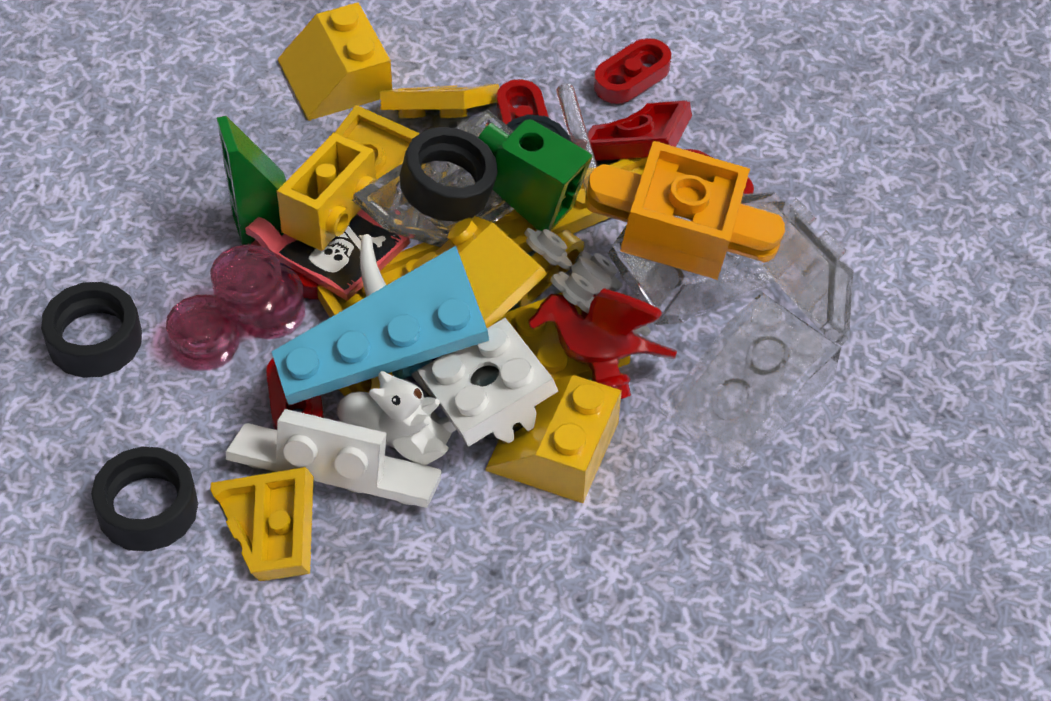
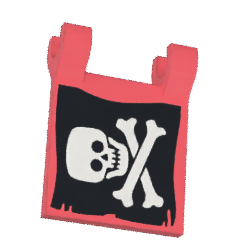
[245,209,410,301]

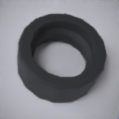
[399,127,498,222]
[41,282,142,378]
[91,446,199,552]

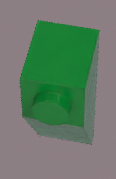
[217,116,286,248]

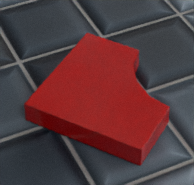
[579,100,692,161]

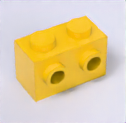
[277,132,378,251]

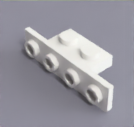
[226,409,442,508]

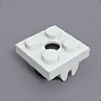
[417,318,559,447]

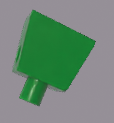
[478,119,593,231]

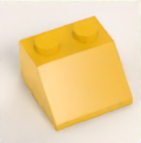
[278,2,392,121]
[411,216,547,328]
[486,375,622,503]

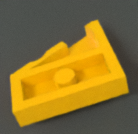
[380,84,499,118]
[210,467,314,581]

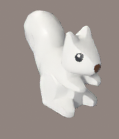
[337,371,456,465]

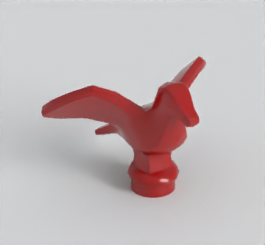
[528,288,677,399]

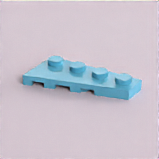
[271,246,489,405]

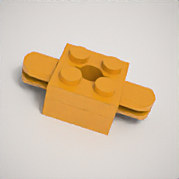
[585,141,785,280]

